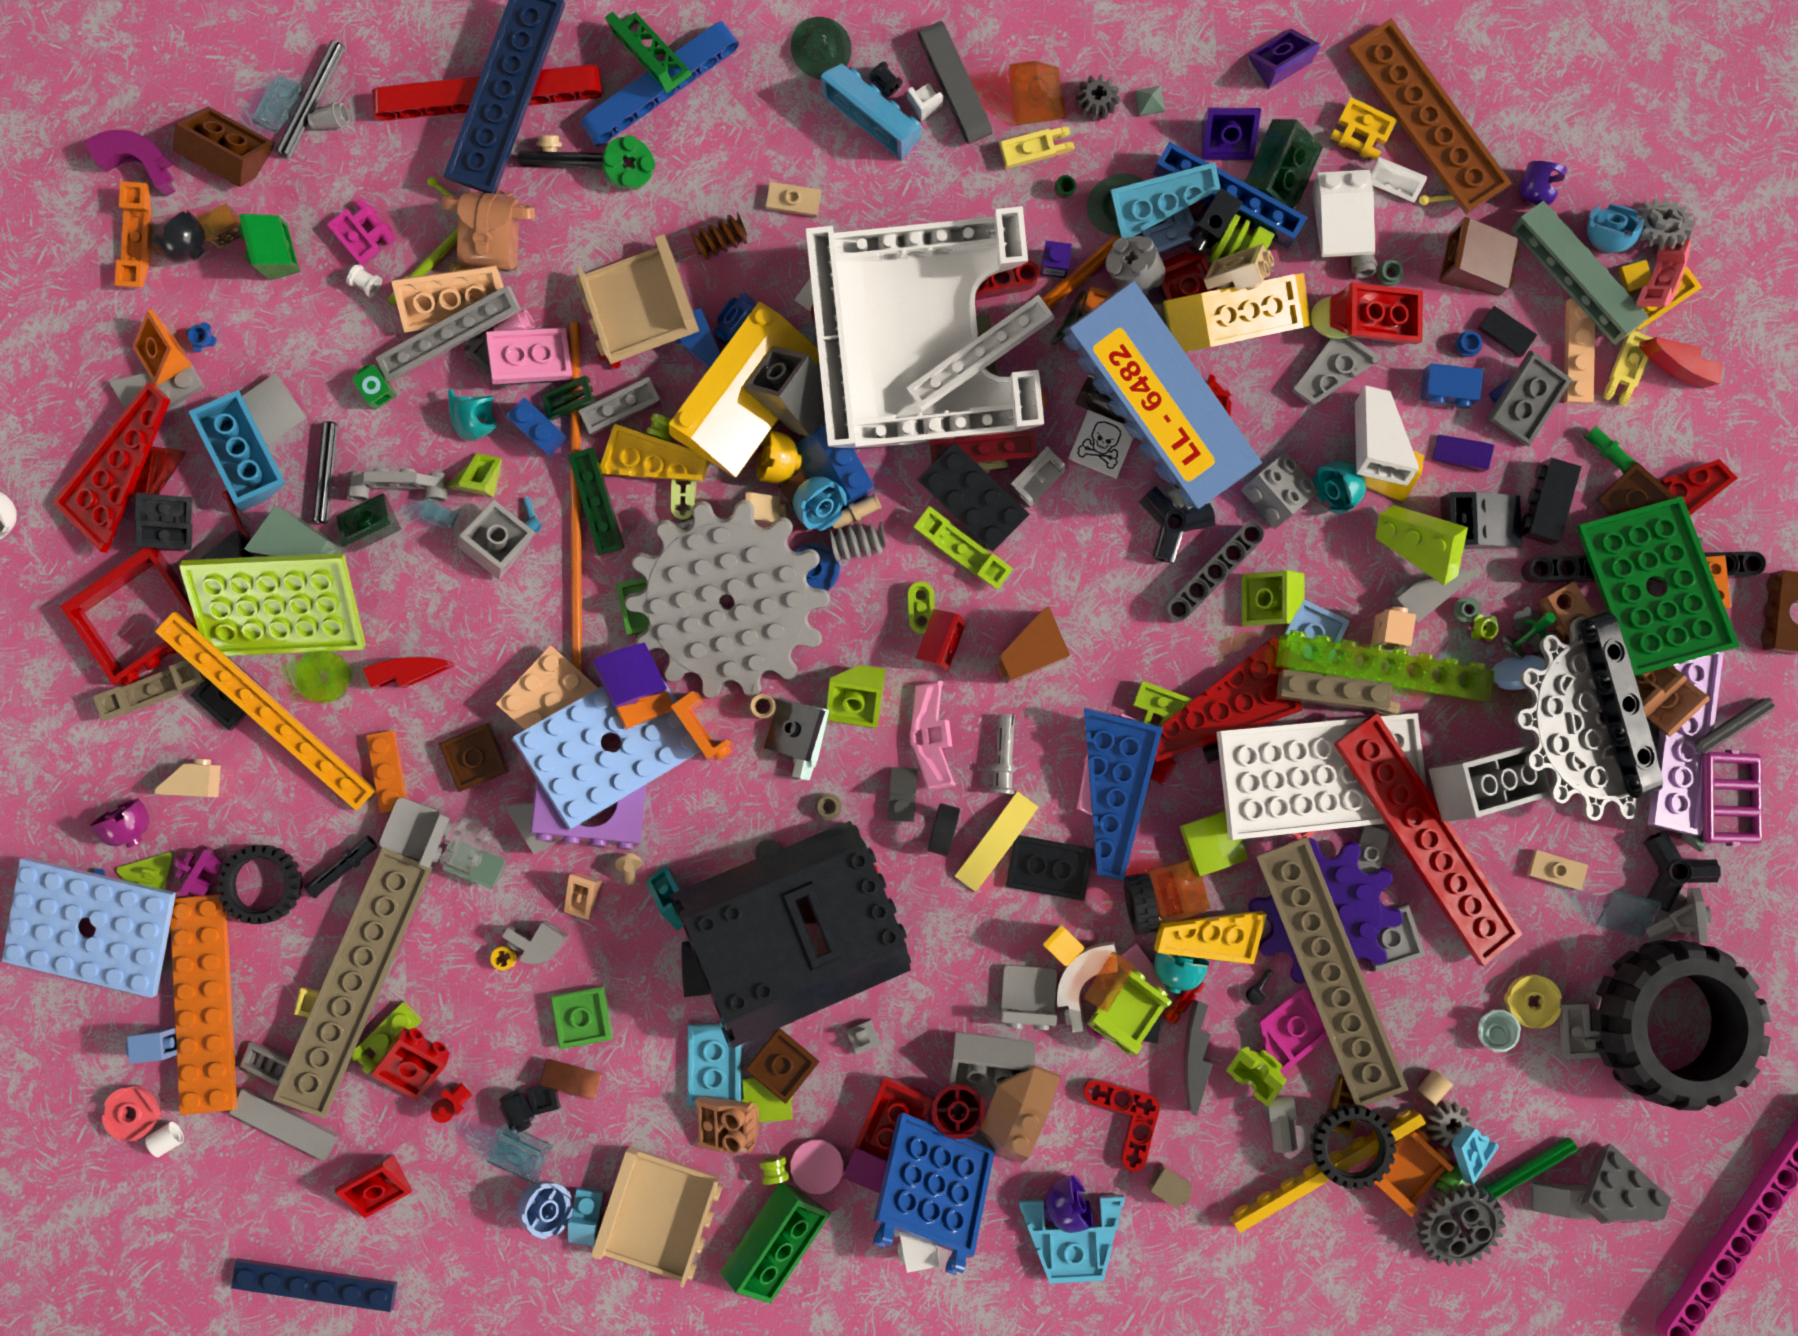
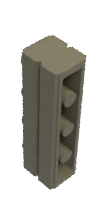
[1276,670,1392,712]

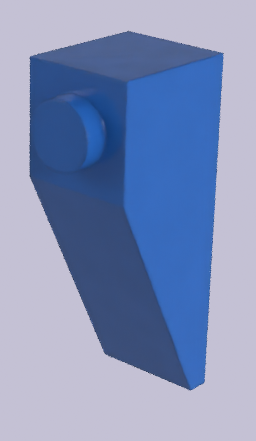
[675,308,721,370]

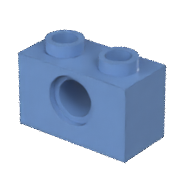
[125,1027,177,1064]

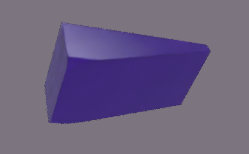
[1432,435,1494,473]

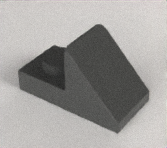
[888,767,918,822]

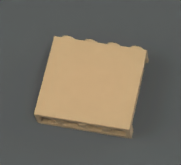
[575,234,699,364]
[591,1146,723,1288]

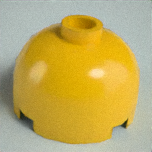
[756,430,801,484]

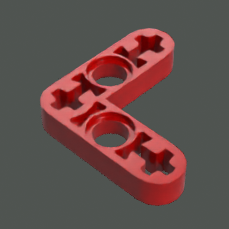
[1083,1078,1160,1172]

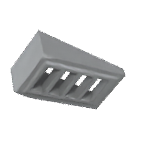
[240,1041,291,1087]

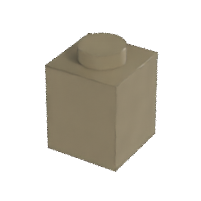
[1147,1163,1193,1209]

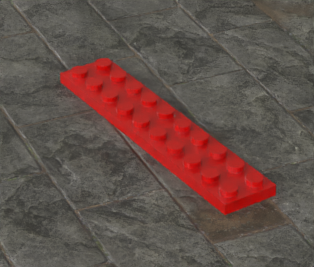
[1333,713,1523,966]

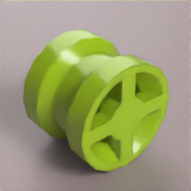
[646,413,672,442]
[759,1156,789,1185]

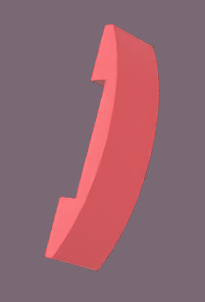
[1637,238,1691,307]

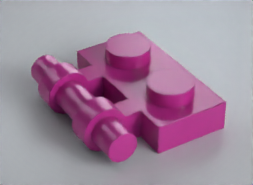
[327,199,396,266]

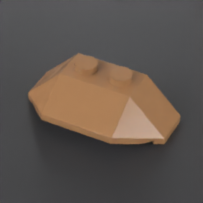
[980,1065,1060,1163]

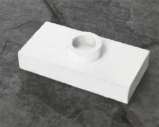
[1370,157,1427,203]

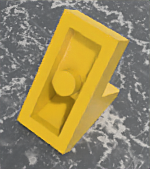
[1043,925,1084,966]

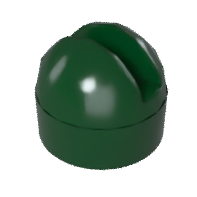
[1054,175,1076,199]

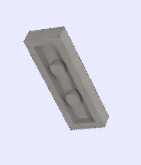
[578,377,661,436]

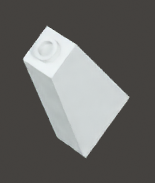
[1355,385,1419,486]

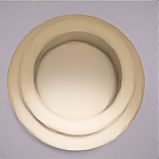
[536,135,562,152]

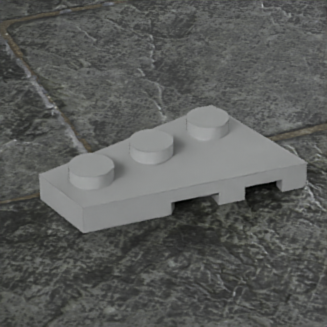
[109,365,206,411]

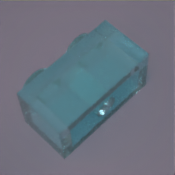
[418,499,459,530]

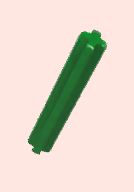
[1483,1137,1578,1200]

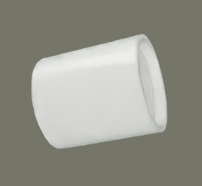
[145,1122,184,1157]

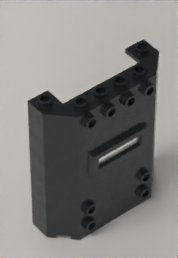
[668,821,911,1049]

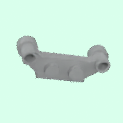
[347,468,447,502]

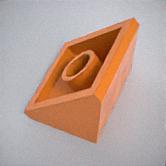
[132,310,192,385]

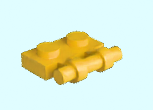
[1330,97,1397,161]

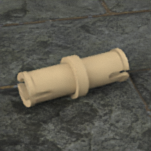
[832,493,882,532]

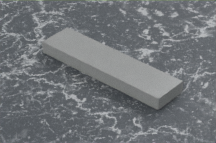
[229,1088,339,1161]

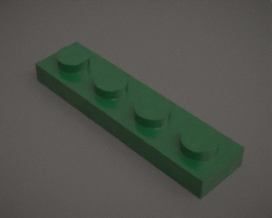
[568,447,625,556]

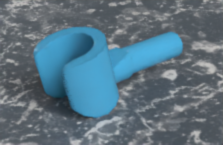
[523,497,542,534]

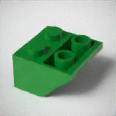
[238,214,300,280]

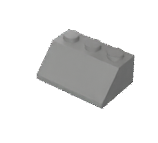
[949,1032,1036,1096]

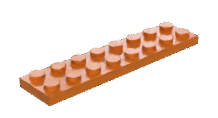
[170,894,237,1115]

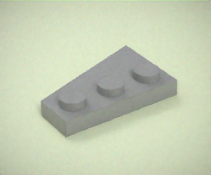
[1292,336,1382,407]

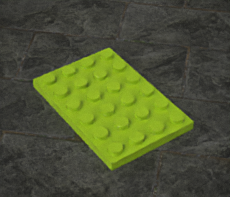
[179,553,366,656]

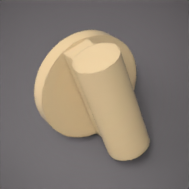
[615,853,642,885]

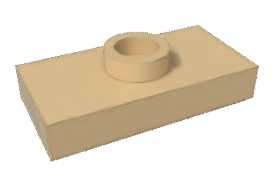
[766,182,821,218]
[1527,850,1588,891]

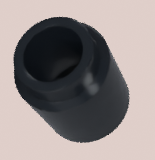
[499,1090,535,1133]

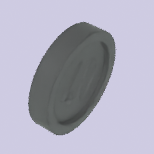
[755,839,781,859]

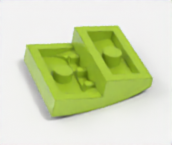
[1179,810,1248,877]

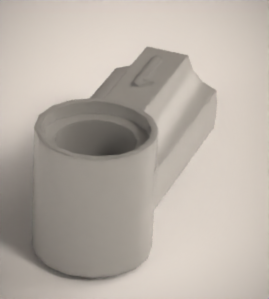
[1264,1096,1298,1153]

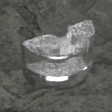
[439,816,495,875]

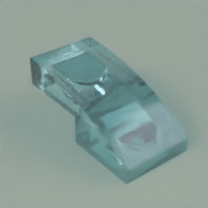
[252,74,303,133]

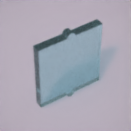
[1434,629,1495,690]
[1596,890,1662,937]

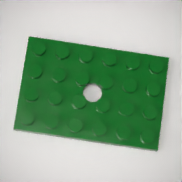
[1576,496,1740,676]

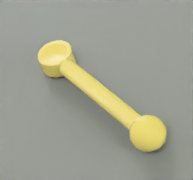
[1419,195,1455,205]

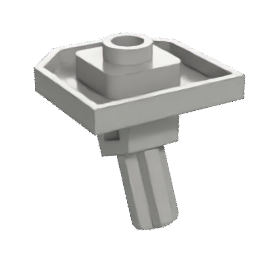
[1645,888,1711,943]

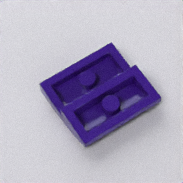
[592,642,667,708]

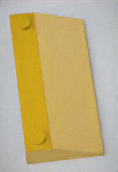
[669,301,819,478]

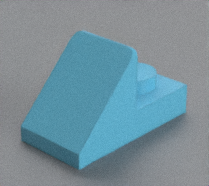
[568,1187,605,1246]

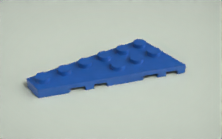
[1084,707,1163,882]

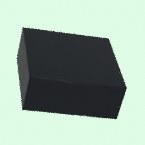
[527,1085,561,1115]

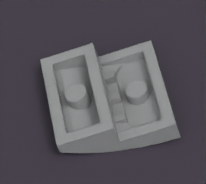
[242,373,308,445]

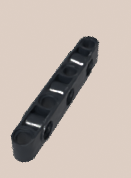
[1580,612,1663,799]

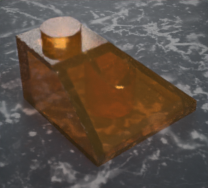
[1007,60,1066,126]

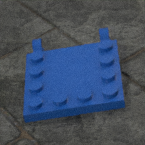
[873,1113,995,1275]

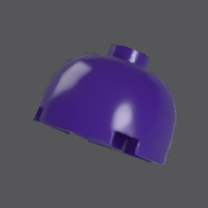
[1044,1175,1093,1233]

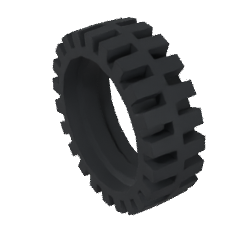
[217,845,303,924]
[1310,1103,1396,1189]

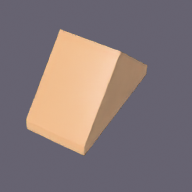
[564,873,602,920]

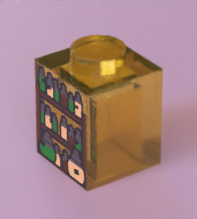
[198,204,241,248]

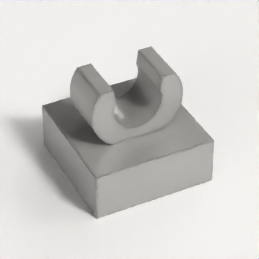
[846,1019,881,1055]

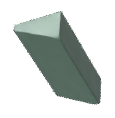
[442,841,506,889]

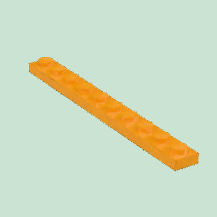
[155,612,376,811]

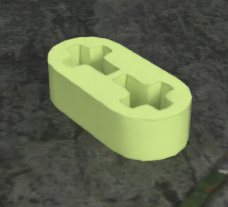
[671,479,696,521]

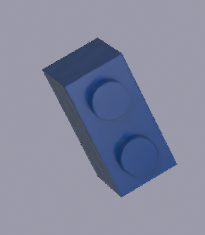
[1420,363,1483,409]
[506,397,568,457]

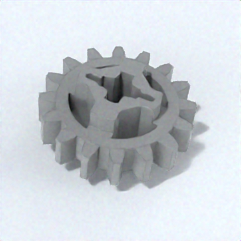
[1637,198,1695,249]

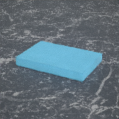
[687,1023,742,1106]

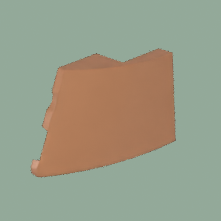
[1635,666,1710,737]

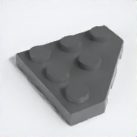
[1581,1143,1671,1224]

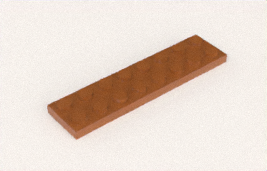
[1347,18,1512,215]

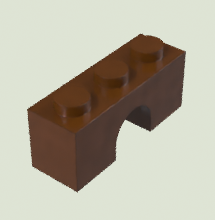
[1761,570,1798,655]

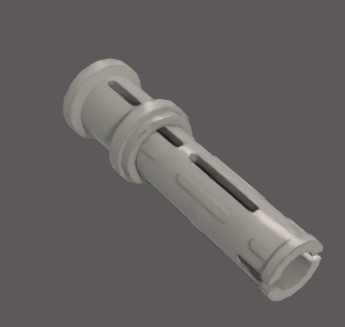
[990,714,1016,795]

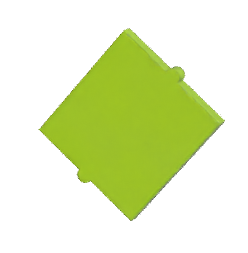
[741,1077,794,1123]

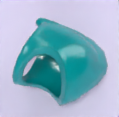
[448,389,497,442]

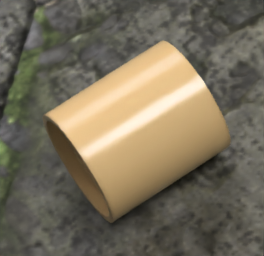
[751,694,776,719]
[1416,1069,1453,1106]

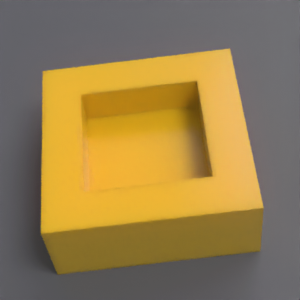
[1618,260,1652,293]

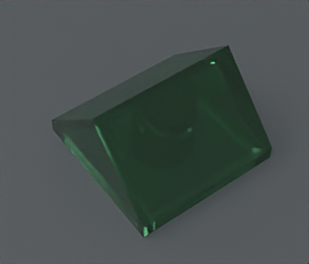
[337,493,402,552]

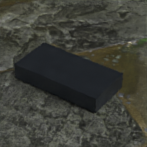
[1477,306,1538,358]

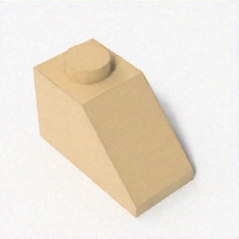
[746,492,786,527]
[155,759,221,797]

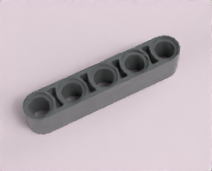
[917,20,993,145]
[1163,522,1264,623]

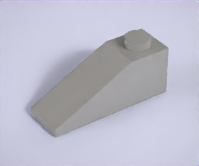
[1390,569,1478,624]

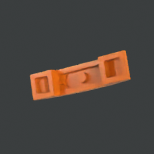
[115,181,152,288]

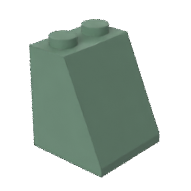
[244,505,344,557]

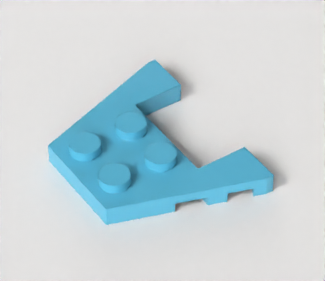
[1019,1194,1125,1284]

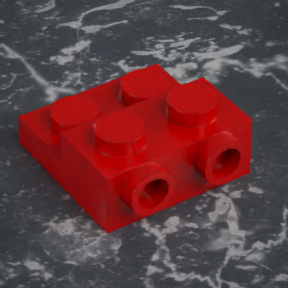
[371,1027,450,1101]

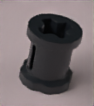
[869,61,903,97]

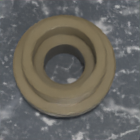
[815,793,842,820]

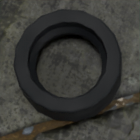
[927,803,960,856]

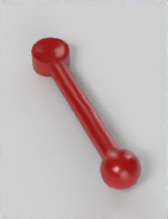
[222,490,250,538]

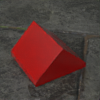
[915,609,966,672]
[335,1155,412,1218]

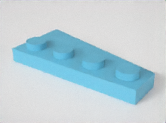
[1111,162,1220,238]

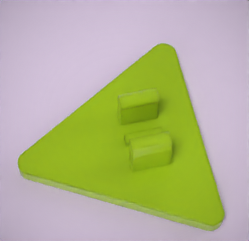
[117,852,174,890]

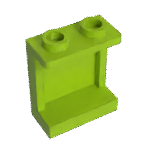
[1087,969,1172,1057]

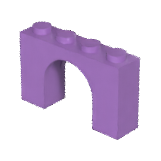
[529,779,646,850]

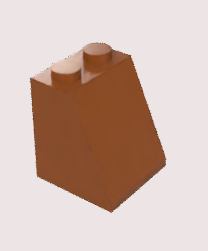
[995,606,1070,684]

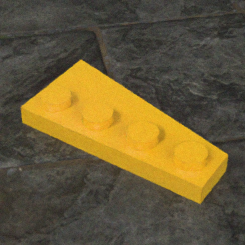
[600,424,710,482]
[1154,911,1267,964]

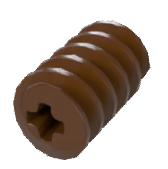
[689,211,747,260]

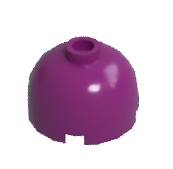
[90,798,149,848]

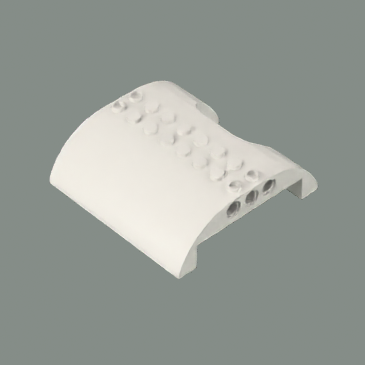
[806,206,1044,448]

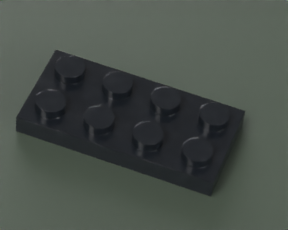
[917,441,1030,552]

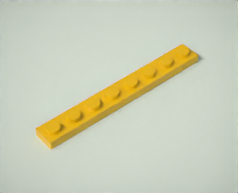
[1229,1109,1426,1233]

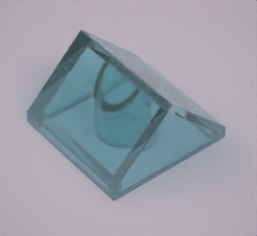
[487,1123,554,1184]

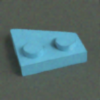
[1452,1125,1499,1184]

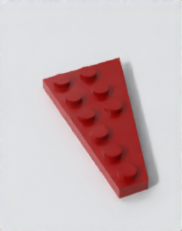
[52,382,171,553]
[1154,636,1303,763]

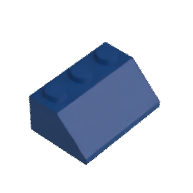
[796,423,875,510]

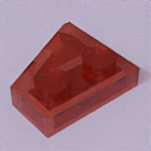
[131,446,186,498]

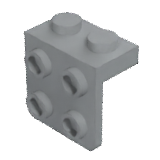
[1241,453,1319,529]
[379,797,453,868]
[1000,965,1057,1030]

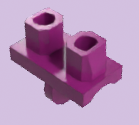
[173,846,224,897]

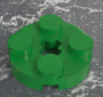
[602,135,655,190]

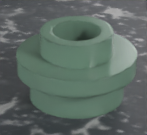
[1377,260,1404,286]
[1454,597,1481,623]

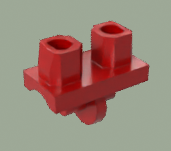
[430,1082,472,1123]

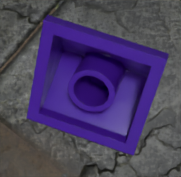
[1248,29,1320,89]
[1202,107,1261,159]

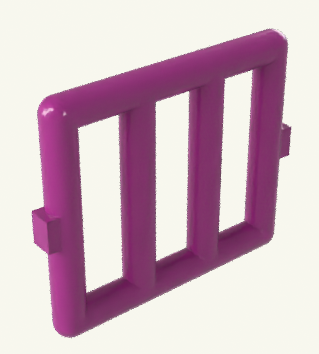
[1702,750,1762,846]

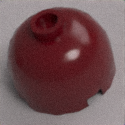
[931,1082,986,1139]

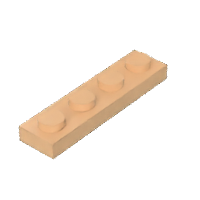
[1564,299,1595,405]

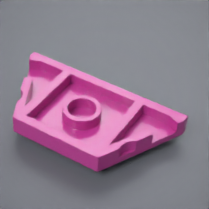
[1258,988,1328,1074]

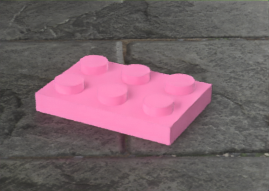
[486,328,572,384]

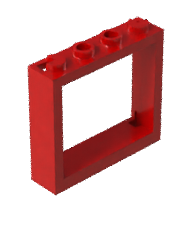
[60,547,198,686]

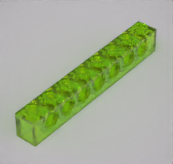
[1275,630,1494,702]

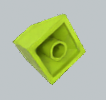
[1242,570,1305,627]
[827,665,886,728]

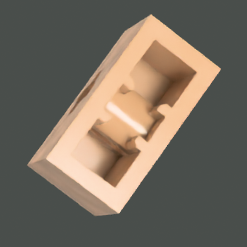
[1371,607,1416,650]

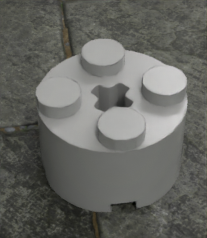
[1106,236,1166,296]

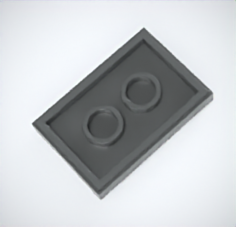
[1486,351,1572,447]

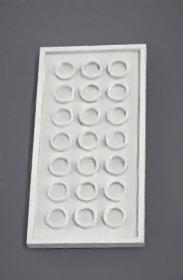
[1217,713,1427,840]

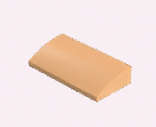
[391,265,504,333]

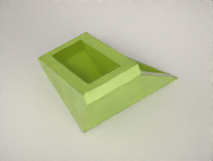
[445,453,502,498]

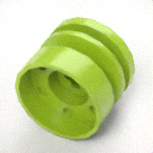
[1209,214,1275,265]

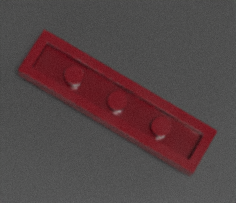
[929,430,1037,464]

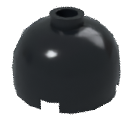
[151,210,205,263]

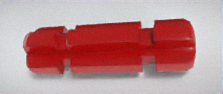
[1163,982,1205,1024]

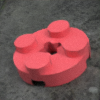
[102,1085,161,1141]

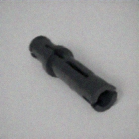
[304,835,378,898]

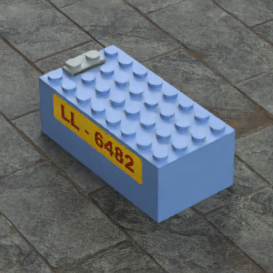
[1062,281,1262,510]

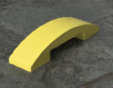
[955,791,1038,892]

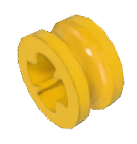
[490,946,517,971]

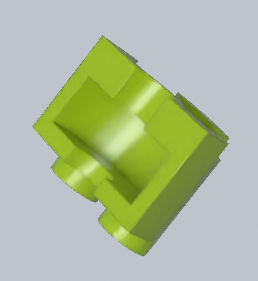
[1226,1047,1287,1107]

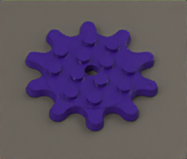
[1248,838,1404,984]

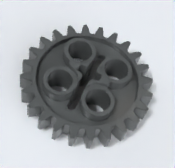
[1416,1184,1506,1267]

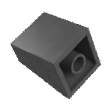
[743,346,825,437]

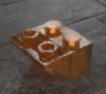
[1145,858,1211,923]

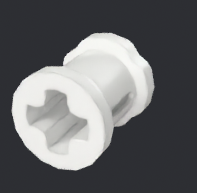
[346,264,382,298]

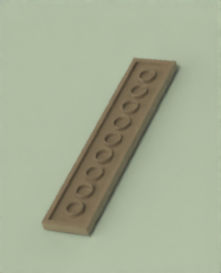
[1255,836,1408,1106]
[273,847,434,1119]

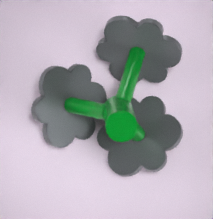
[1502,606,1557,660]

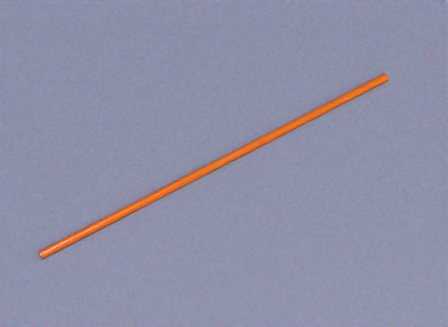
[569,322,583,674]

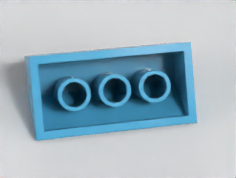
[821,64,922,161]
[188,390,286,512]

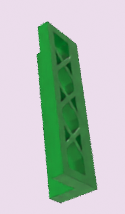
[605,11,692,93]

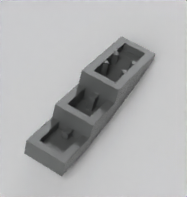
[1184,999,1213,1116]

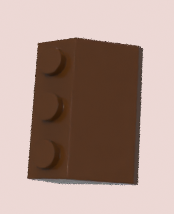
[173,106,275,187]

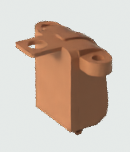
[442,190,535,270]

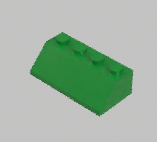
[720,1182,831,1304]

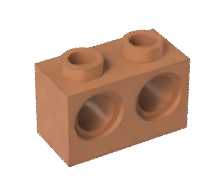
[1538,581,1595,645]

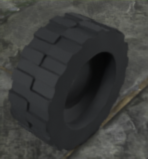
[1124,873,1159,935]

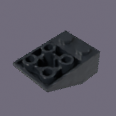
[1440,492,1522,549]

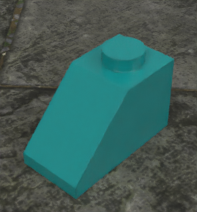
[645,865,683,931]

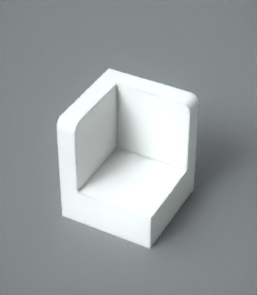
[907,83,943,121]

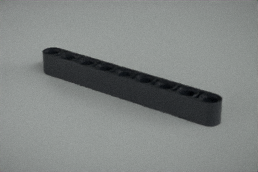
[1521,551,1766,583]

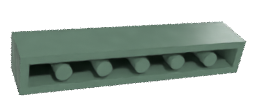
[1511,201,1649,345]

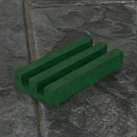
[541,375,596,421]

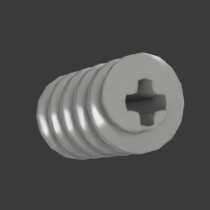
[830,522,886,562]

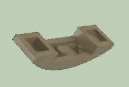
[93,660,205,721]

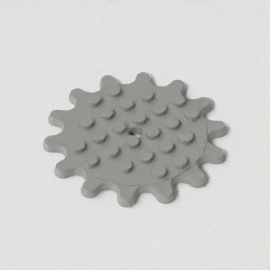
[624,500,830,699]
[1514,617,1660,821]

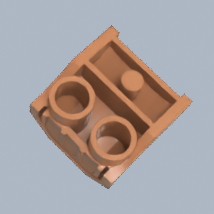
[695,1097,759,1154]

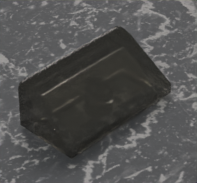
[1075,375,1125,424]

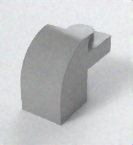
[502,921,569,964]

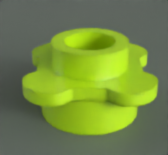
[1471,614,1499,642]

